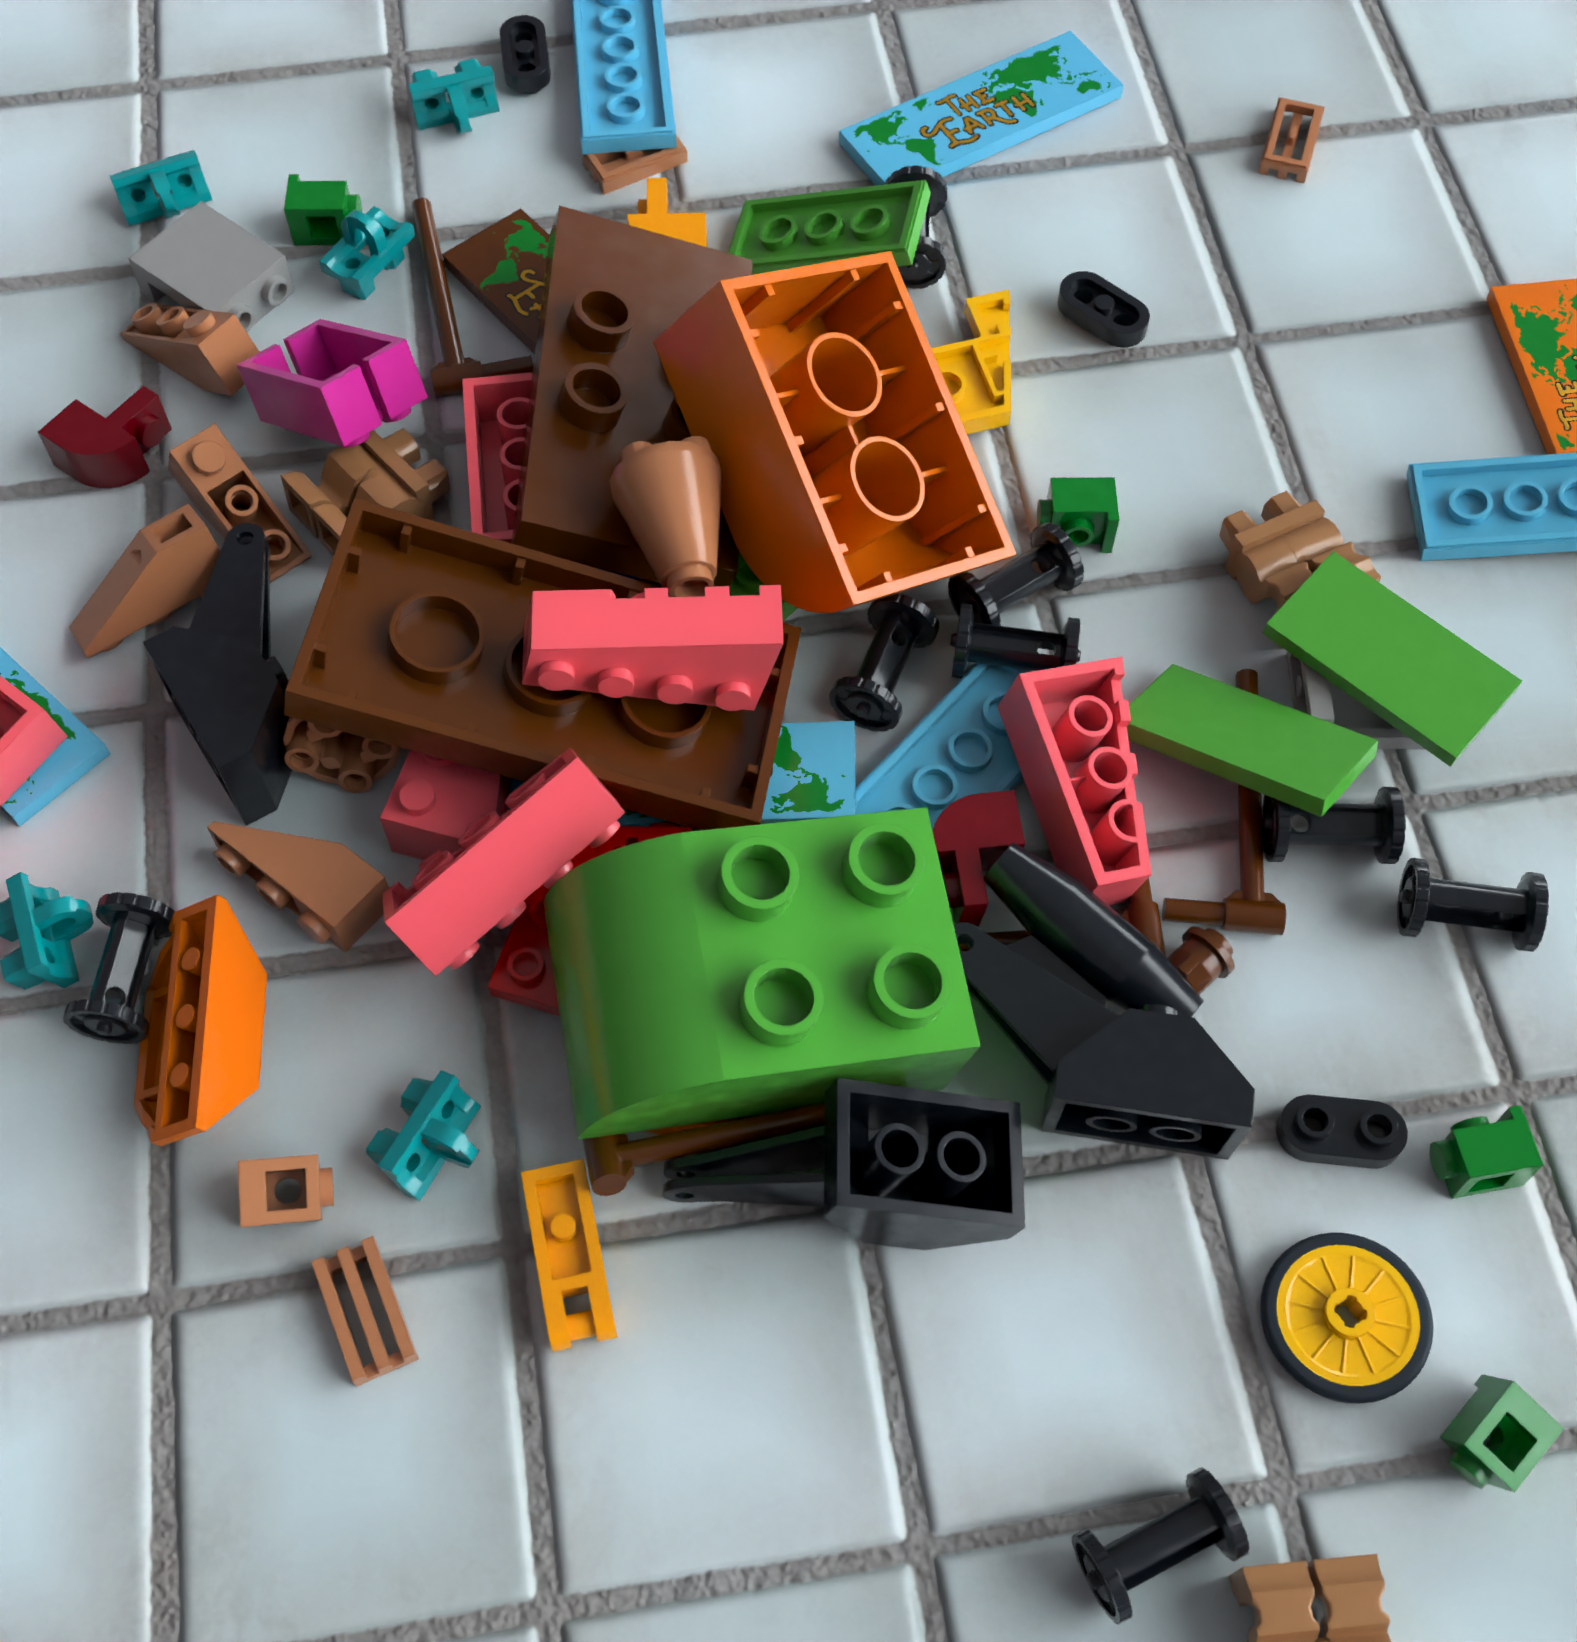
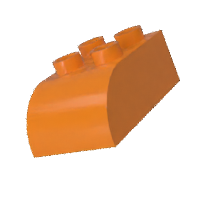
[653,251,1017,613]

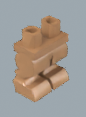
[280,428,450,556]
[1219,491,1381,649]
[1229,1554,1391,1642]

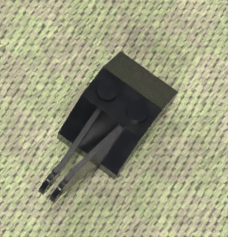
[143,523,292,826]
[954,922,1255,1160]
[662,1078,1025,1250]

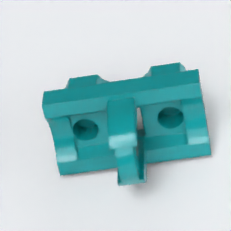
[408,58,500,135]
[110,150,213,226]
[319,206,415,300]
[0,872,94,990]
[366,1070,481,1201]

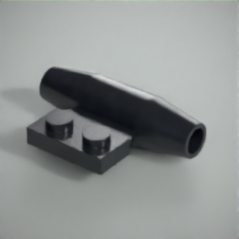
[969,843,1204,1017]

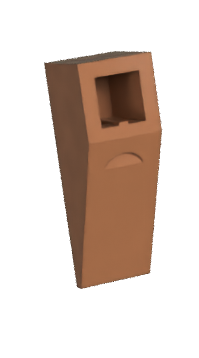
[120,303,259,396]
[168,423,312,583]
[69,503,221,658]
[207,821,389,953]

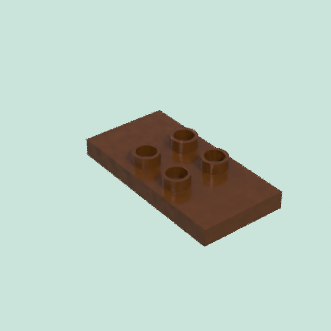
[511,205,753,588]
[284,498,802,830]

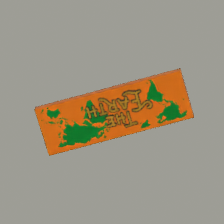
[1486,278,1577,454]

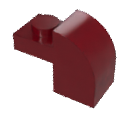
[38,386,172,488]
[932,790,1025,927]

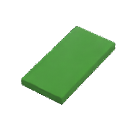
[728,180,931,275]
[1263,551,1522,767]
[1127,664,1378,817]

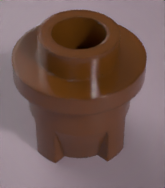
[1167,926,1234,995]

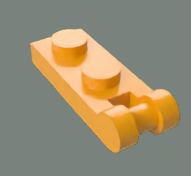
[521,1159,618,1352]

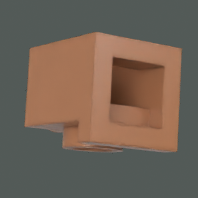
[238,1154,334,1228]

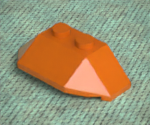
[134,895,267,1146]

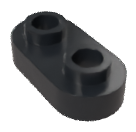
[500,15,551,94]
[1057,271,1150,348]
[1276,1094,1408,1169]

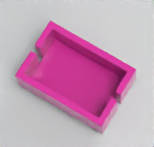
[237,319,428,447]

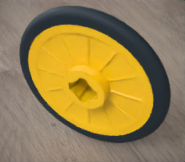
[1260,1233,1433,1403]

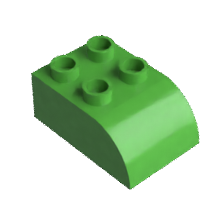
[543,807,981,1140]

